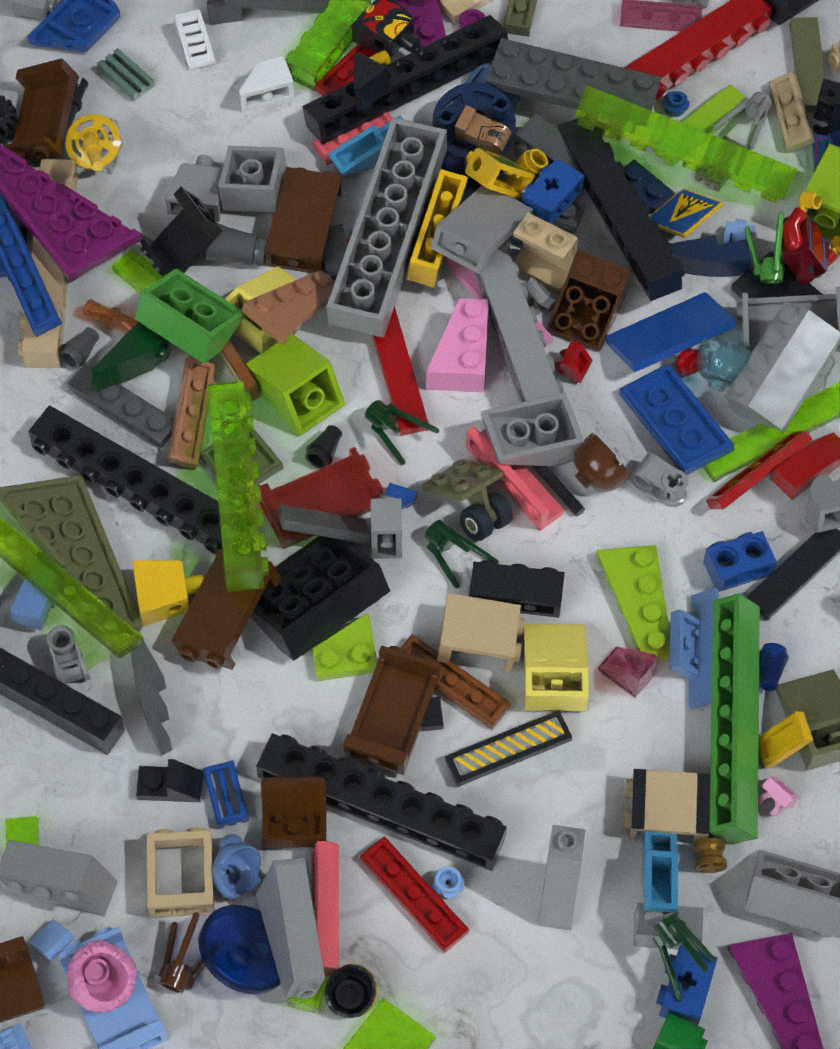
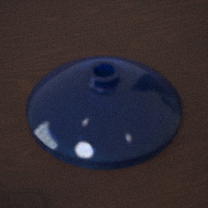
[198,905,281,995]

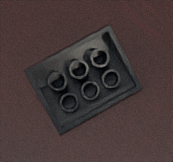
[251,536,390,661]

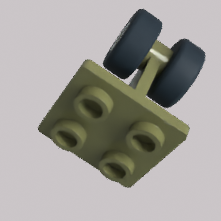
[422,459,513,541]

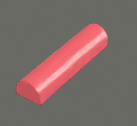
[311,841,339,976]

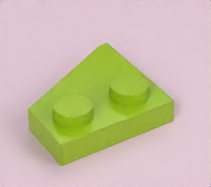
[312,614,377,681]

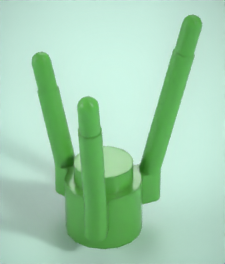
[745,212,786,284]

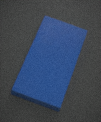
[605,292,736,372]
[619,364,734,475]

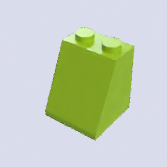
[805,143,840,240]
[245,334,346,437]

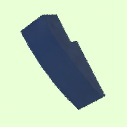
[670,236,752,277]

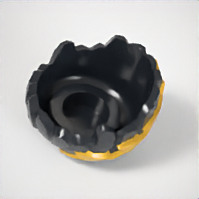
[324,963,378,1018]

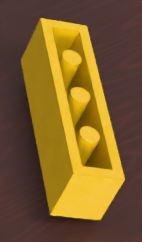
[407,169,468,288]

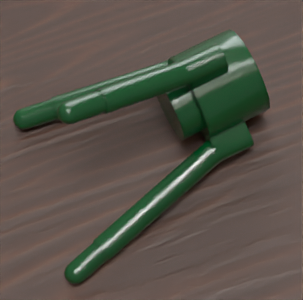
[365,400,439,465]
[425,520,499,589]
[653,913,715,1002]

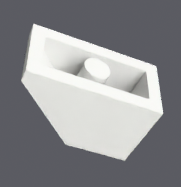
[239,56,295,112]

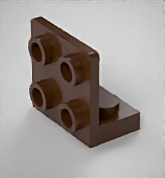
[0,936,45,1023]

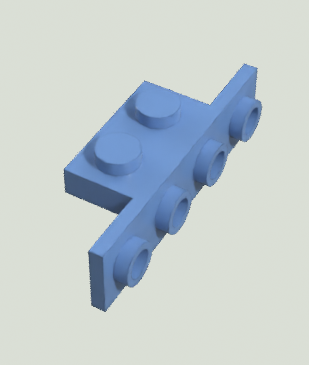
[669,588,719,709]

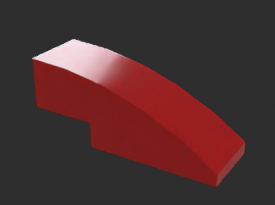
[772,432,840,500]

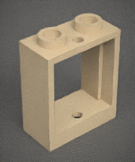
[146,827,215,918]

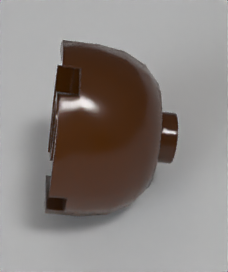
[574,432,632,492]

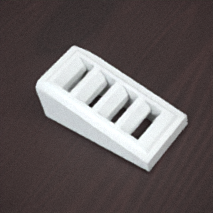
[174,10,216,70]

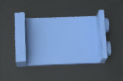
[58,926,168,1049]

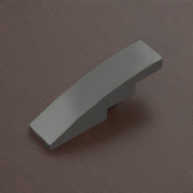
[130,627,172,756]

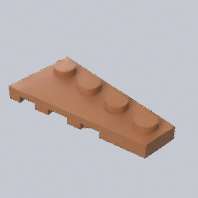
[241,270,335,345]

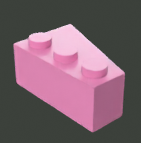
[426,298,488,392]

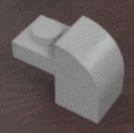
[806,473,840,533]

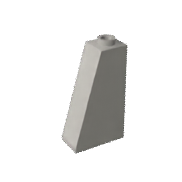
[538,825,586,930]
[256,858,325,999]

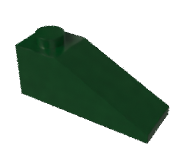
[91,321,172,392]

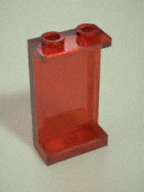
[256,447,383,549]

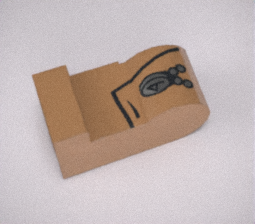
[455,105,512,154]

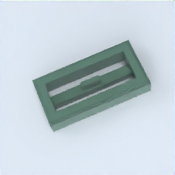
[97,48,155,101]

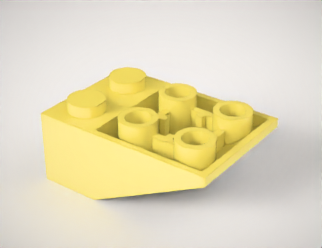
[225,266,296,354]
[523,624,589,711]

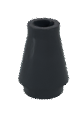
[305,425,342,469]

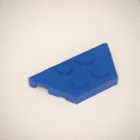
[27,0,121,52]

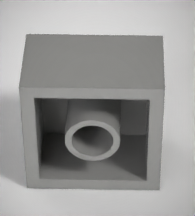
[218,145,287,213]

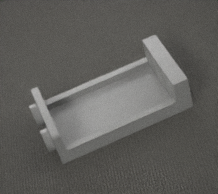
[430,185,533,274]
[737,287,840,357]

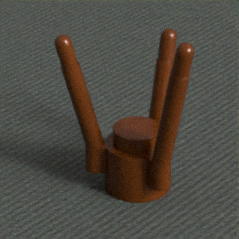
[158,912,218,994]

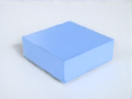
[29,919,75,961]

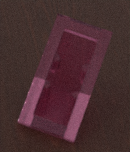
[597,647,658,698]

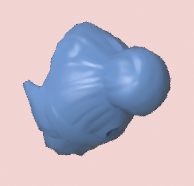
[211,834,263,900]

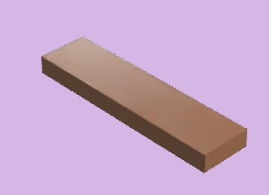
[167,355,216,470]

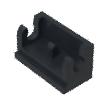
[812,79,840,136]

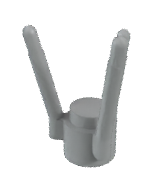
[712,92,772,149]

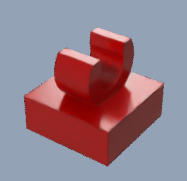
[554,341,593,383]

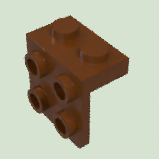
[261,776,327,848]

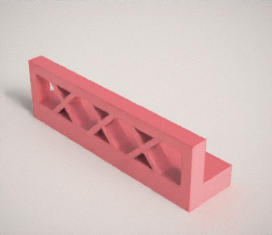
[466,426,564,531]

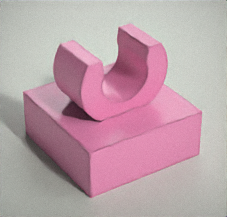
[758,776,800,816]

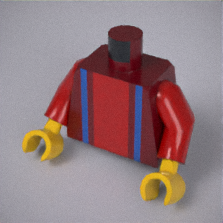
[781,191,840,284]

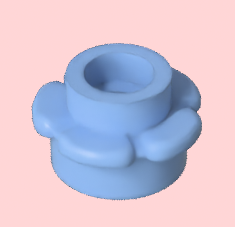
[433,867,464,898]

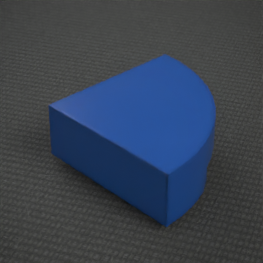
[384,483,418,509]

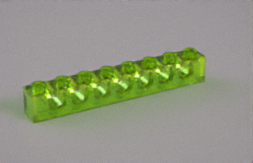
[208,381,269,592]

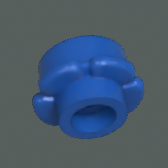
[662,91,690,117]

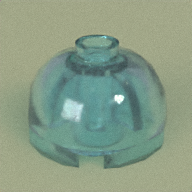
[696,339,752,391]

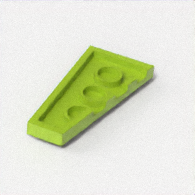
[595,545,670,663]

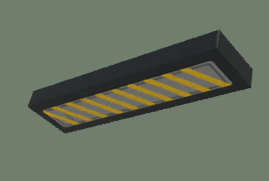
[445,710,572,787]

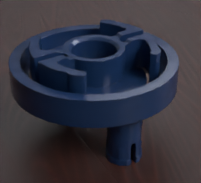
[432,82,516,165]

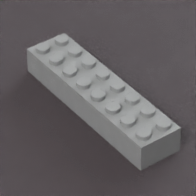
[326,117,447,338]

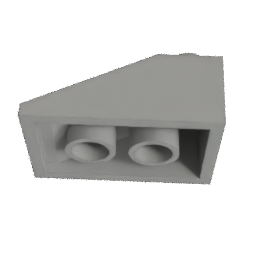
[481,392,584,466]

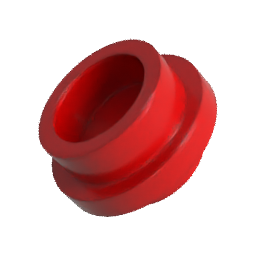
[676,348,703,376]

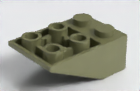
[775,669,840,770]

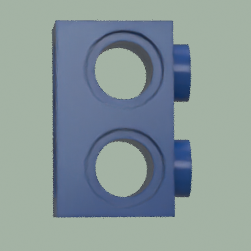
[703,531,777,592]

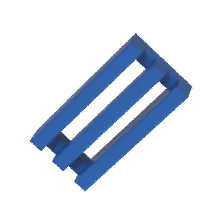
[203,760,249,829]

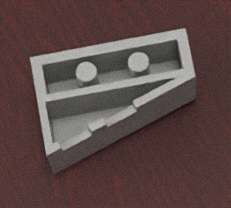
[0,840,118,917]

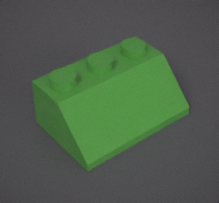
[135,268,245,364]

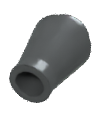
[59,327,99,369]

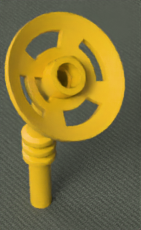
[65,114,121,172]

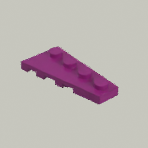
[727,933,824,1049]

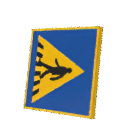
[649,188,723,238]

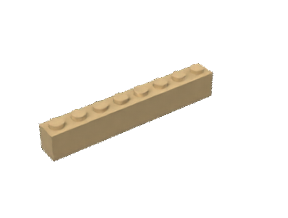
[18,159,78,368]

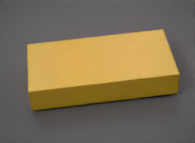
[758,711,813,768]

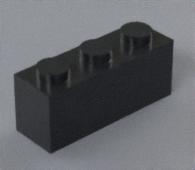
[469,560,565,618]

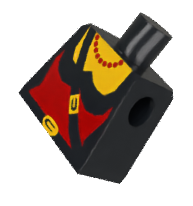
[352,0,420,57]

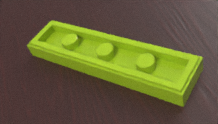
[652,84,745,167]

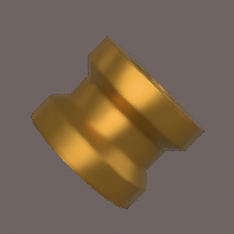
[693,838,727,873]

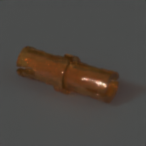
[83,299,138,333]

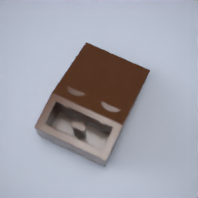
[546,250,635,351]

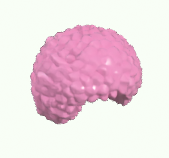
[67,939,137,1013]

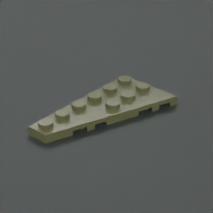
[0,475,143,637]

